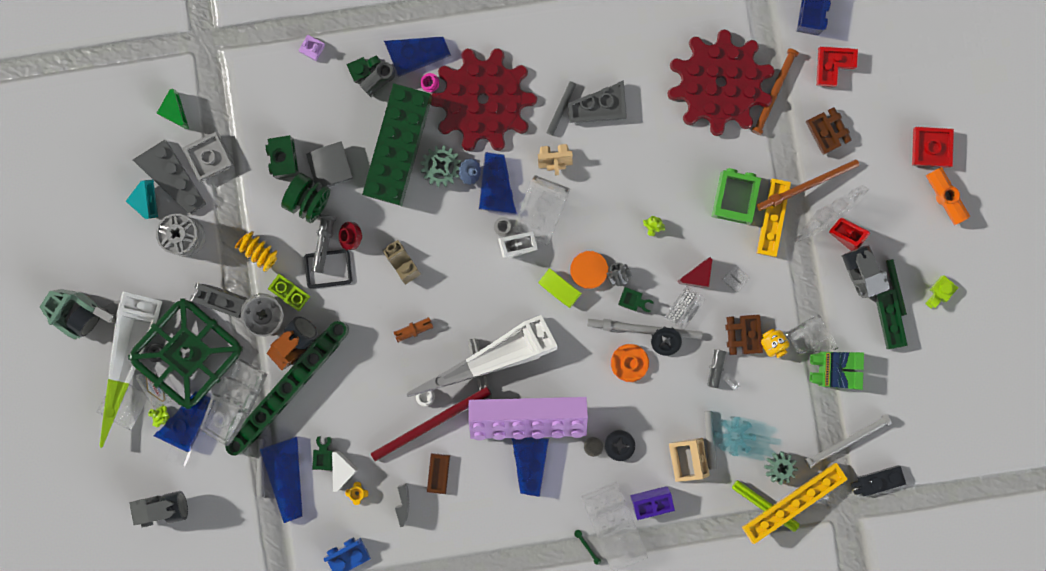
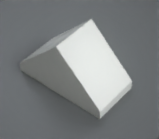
[498,231,538,258]
[332,451,359,492]

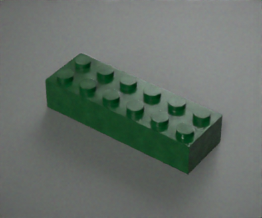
[362,83,433,206]

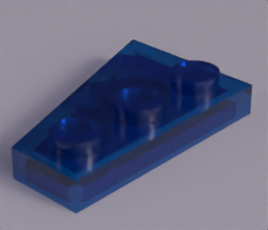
[153,391,215,452]

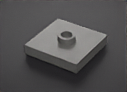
[182,131,234,183]

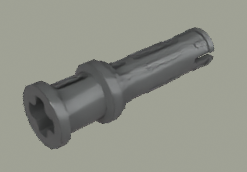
[311,214,337,273]

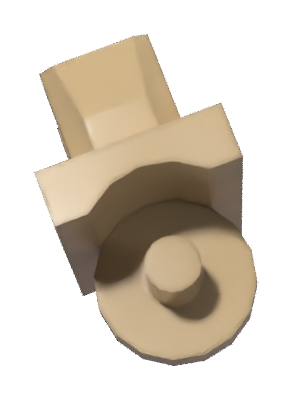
[538,144,573,176]

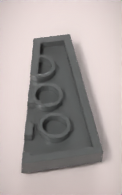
[133,140,206,214]

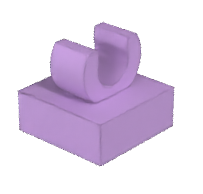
[298,34,325,61]

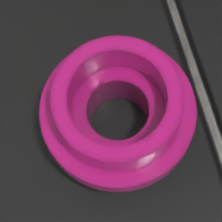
[421,73,439,92]

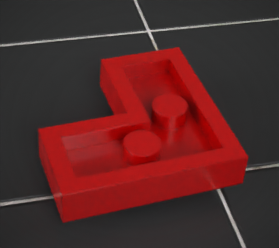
[816,47,858,87]

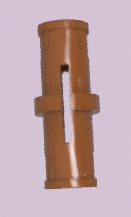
[393,317,433,343]

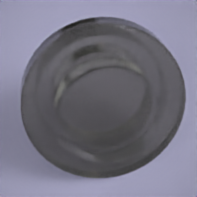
[584,437,603,457]

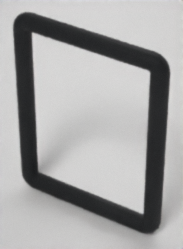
[304,249,352,289]

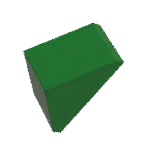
[157,89,189,129]

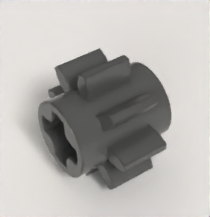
[606,262,632,286]

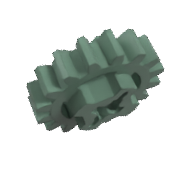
[420,145,461,187]

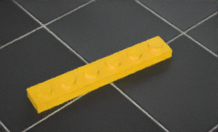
[742,463,848,544]

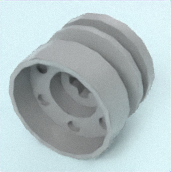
[156,214,205,257]
[241,293,284,337]

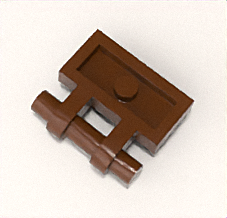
[806,107,852,155]
[725,315,763,355]

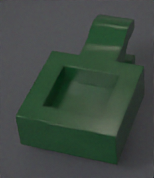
[346,55,381,83]

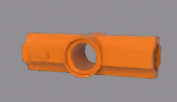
[926,167,970,225]

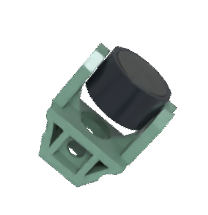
[40,289,100,340]

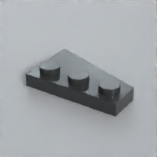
[568,80,627,123]

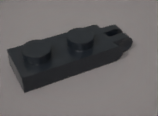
[851,465,906,496]

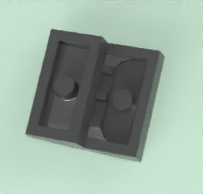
[306,141,353,187]

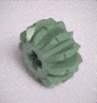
[764,451,798,485]

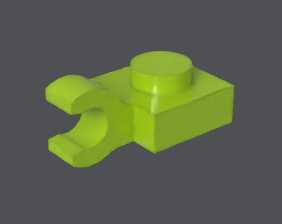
[925,275,958,309]

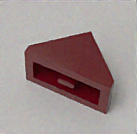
[677,257,713,288]

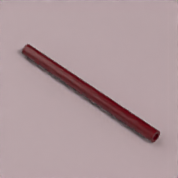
[371,386,492,461]

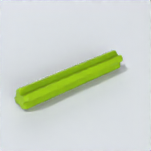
[732,480,800,532]

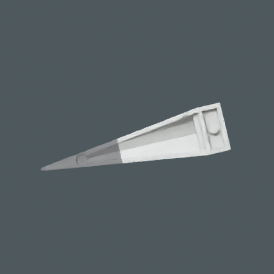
[407,315,557,397]

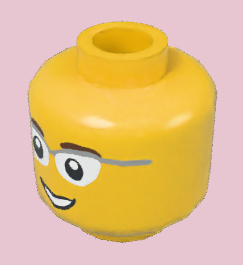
[761,328,790,358]

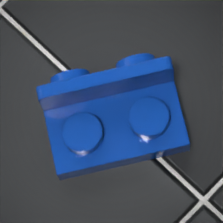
[323,537,371,571]

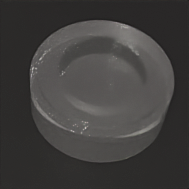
[723,372,741,390]

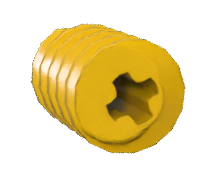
[235,231,278,272]

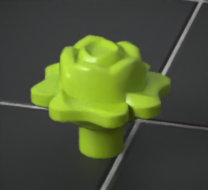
[643,216,665,236]
[148,405,170,428]

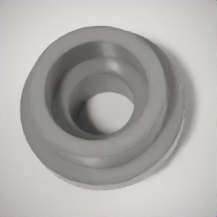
[494,217,513,237]

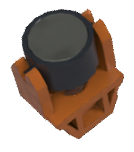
[266,316,317,370]

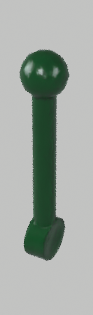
[574,530,601,565]

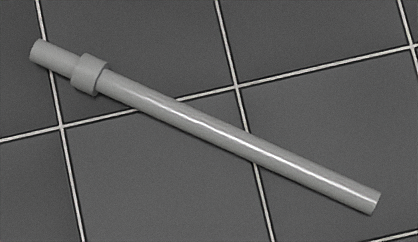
[587,319,702,339]

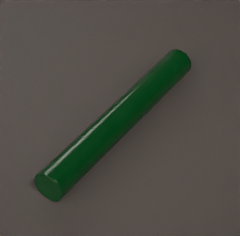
[886,259,907,316]

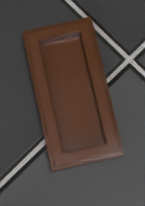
[427,453,450,494]

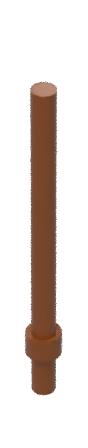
[757,159,859,211]

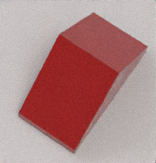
[829,217,871,251]

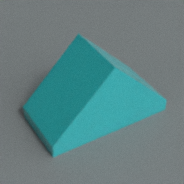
[126,179,158,219]

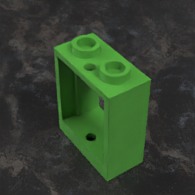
[711,168,761,225]

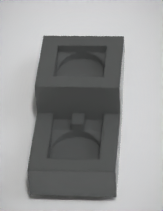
[395,483,409,527]

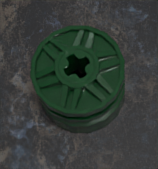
[281,173,331,223]

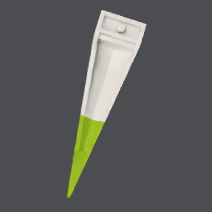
[99,292,162,448]

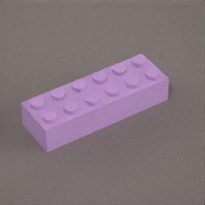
[469,397,588,440]

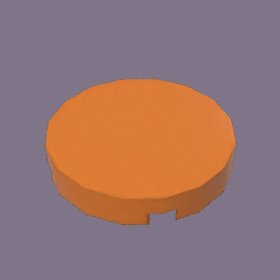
[570,251,608,289]
[611,344,649,382]

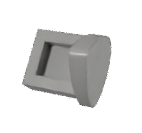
[93,300,120,323]

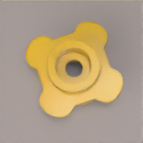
[345,482,369,505]

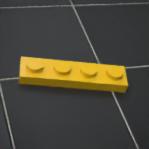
[756,178,791,257]

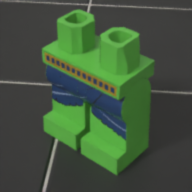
[809,352,864,390]

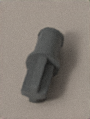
[707,349,727,388]

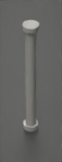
[805,414,892,469]

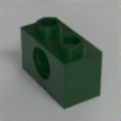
[265,135,299,179]

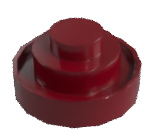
[339,222,362,250]

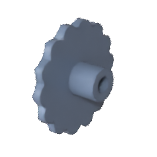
[459,158,481,185]

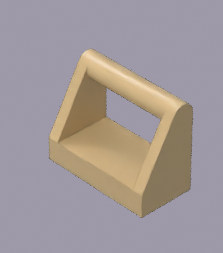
[669,438,710,482]

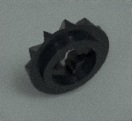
[651,326,682,356]
[604,430,636,461]

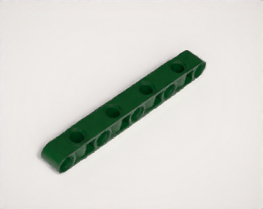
[225,321,349,456]

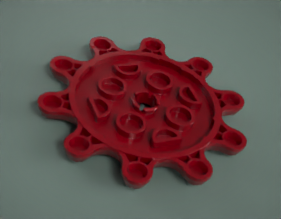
[668,29,775,136]
[431,48,537,151]

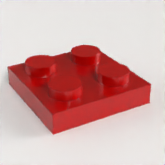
[912,127,954,168]

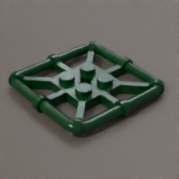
[128,298,243,409]

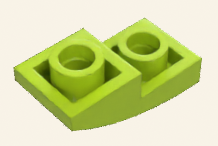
[538,268,582,308]
[268,273,311,312]

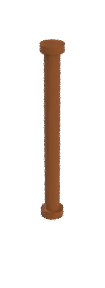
[751,48,799,135]

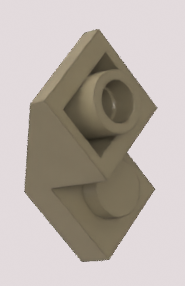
[382,240,421,285]

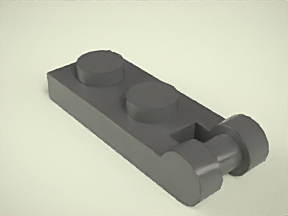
[189,283,245,318]

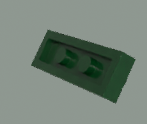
[875,289,908,349]

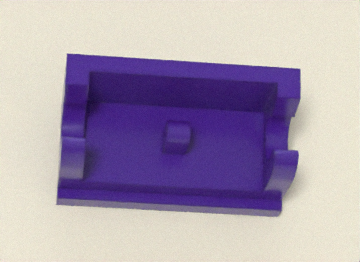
[630,486,675,520]

